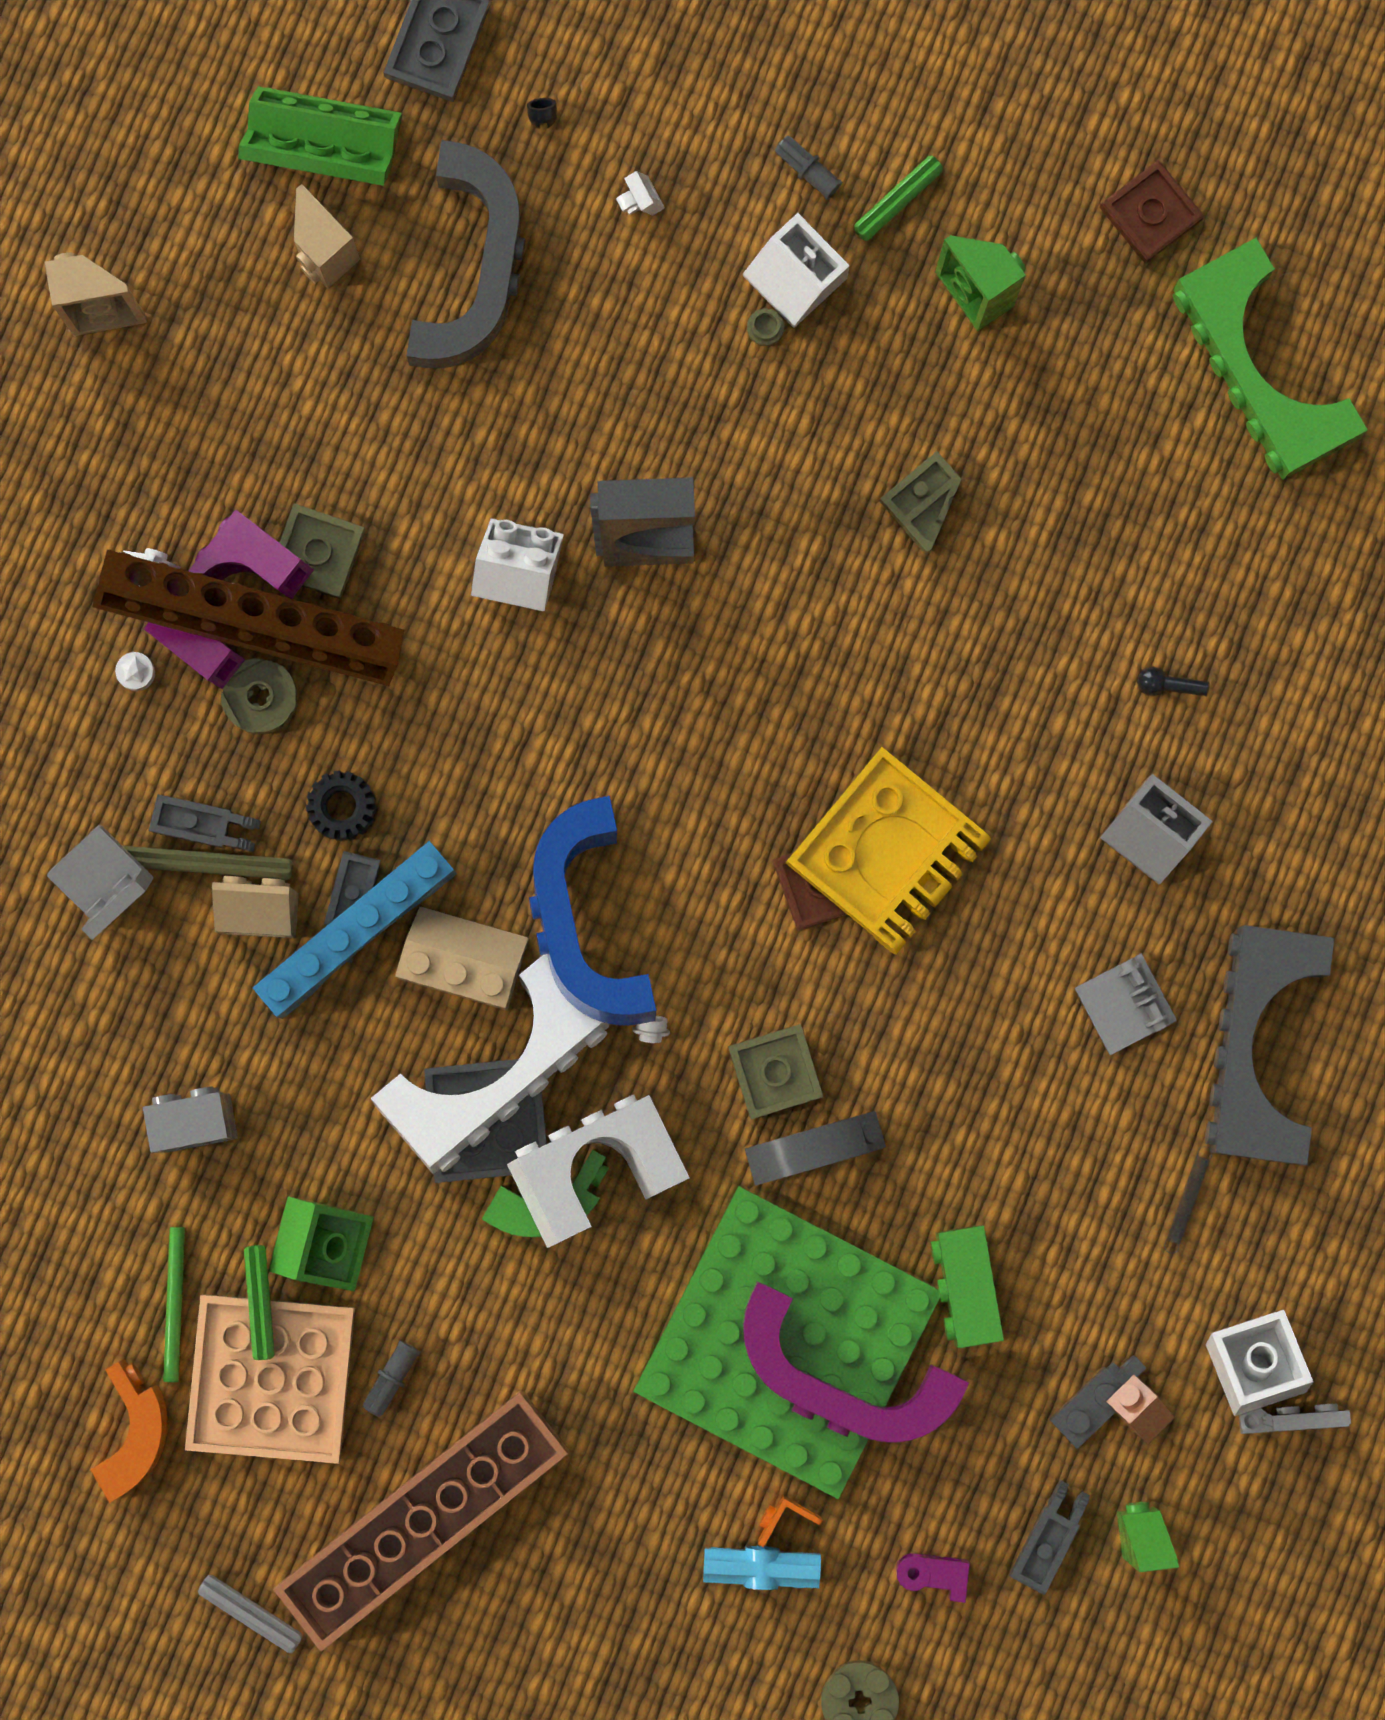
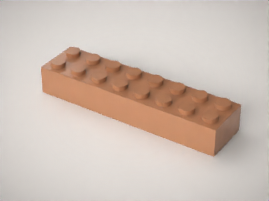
[273,1390,569,1652]

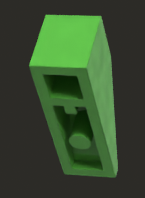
[1117,1502,1179,1572]

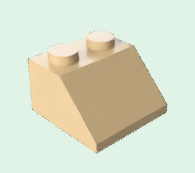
[294,184,360,289]

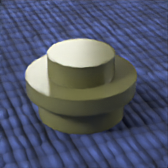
[747,308,784,346]

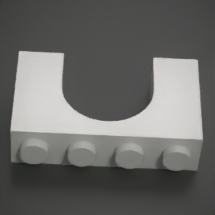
[507,1094,690,1248]

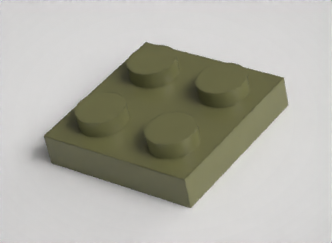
[279,503,366,600]
[728,1024,823,1120]

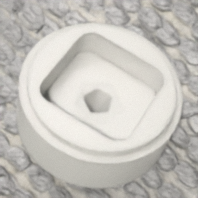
[115,652,155,691]

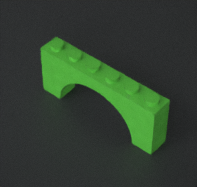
[1173,237,1368,480]

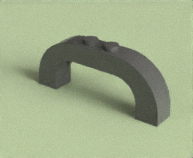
[406,140,526,369]

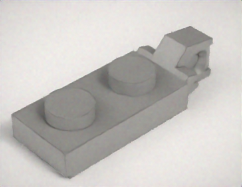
[1239,1404,1351,1434]

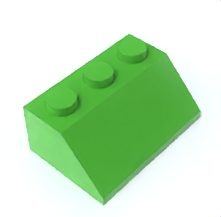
[935,235,1026,331]

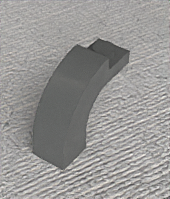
[745,1111,886,1186]

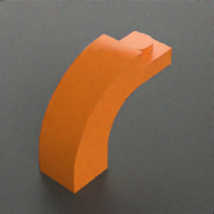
[90,1360,168,1503]

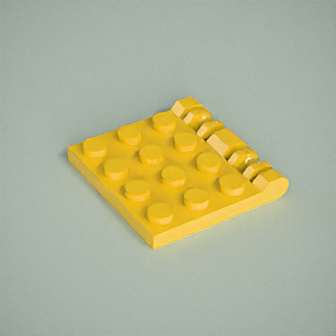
[786,747,991,955]

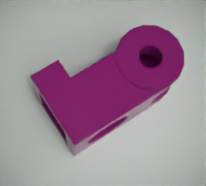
[896,1553,970,1603]

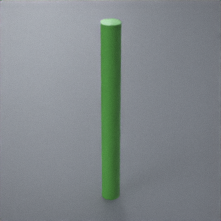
[163,1227,185,1382]

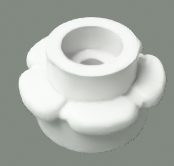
[632,1016,670,1043]

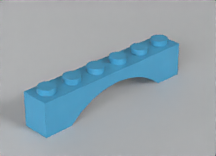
[253,841,457,1019]

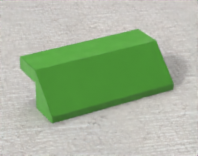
[238,86,402,186]

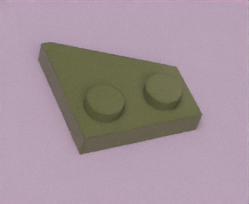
[879,451,961,555]

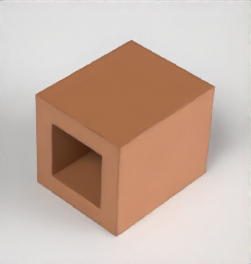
[1106,1375,1175,1445]

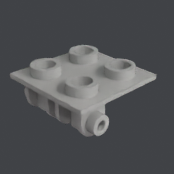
[1074,953,1177,1055]

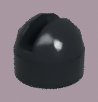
[527,98,557,129]

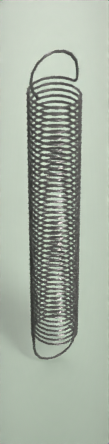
[1164,1146,1212,1254]

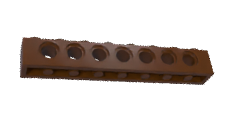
[92,549,404,686]

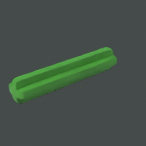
[854,155,943,241]
[244,1245,275,1360]

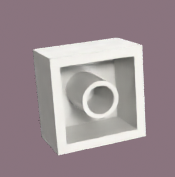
[1206,1310,1313,1416]

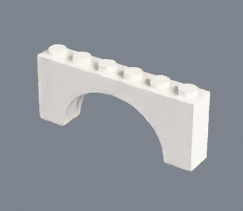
[371,954,609,1174]

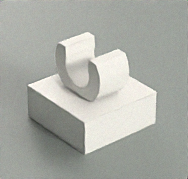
[616,171,665,216]

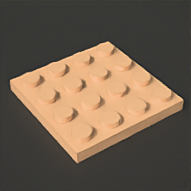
[185,1295,355,1464]

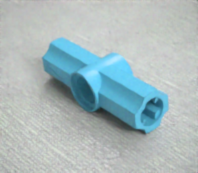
[703,1546,821,1590]

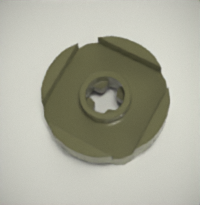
[221,658,298,735]
[821,1660,899,1720]

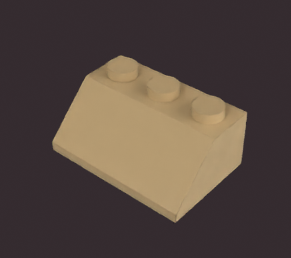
[44,252,147,336]
[395,907,529,1011]

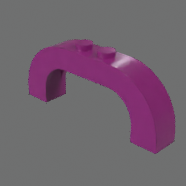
[743,1281,969,1442]

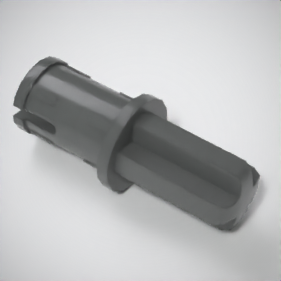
[775,136,843,200]
[363,1340,421,1417]

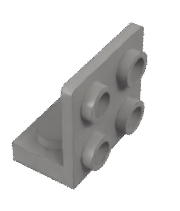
[47,825,154,940]

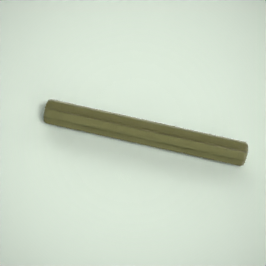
[123,846,293,880]

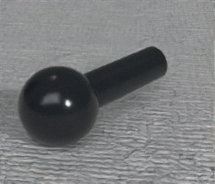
[1137,666,1210,697]

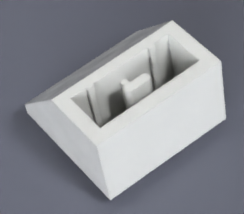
[743,213,850,328]
[471,518,564,611]

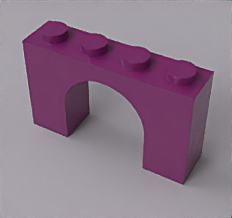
[144,510,314,689]

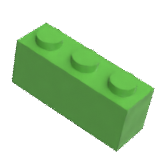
[930,1225,1004,1348]

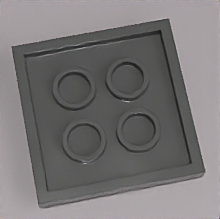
[424,1059,547,1183]

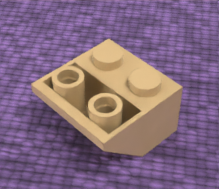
[212,876,299,939]

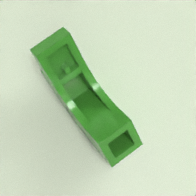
[482,1150,609,1237]

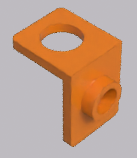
[758,1495,823,1547]

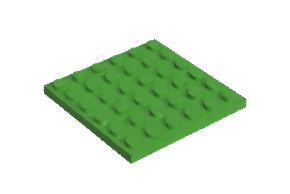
[633,1186,940,1499]

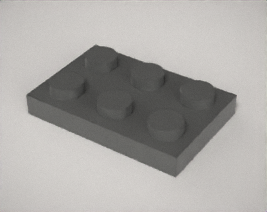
[383,0,492,102]

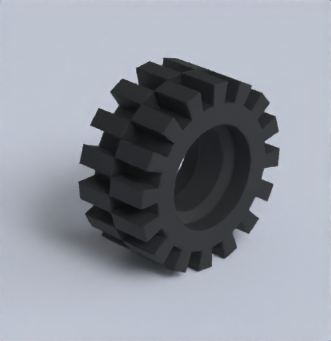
[306,770,377,841]

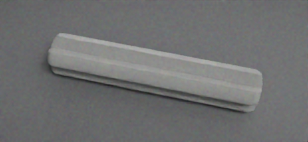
[198,1575,303,1653]

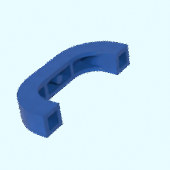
[529,796,656,1025]

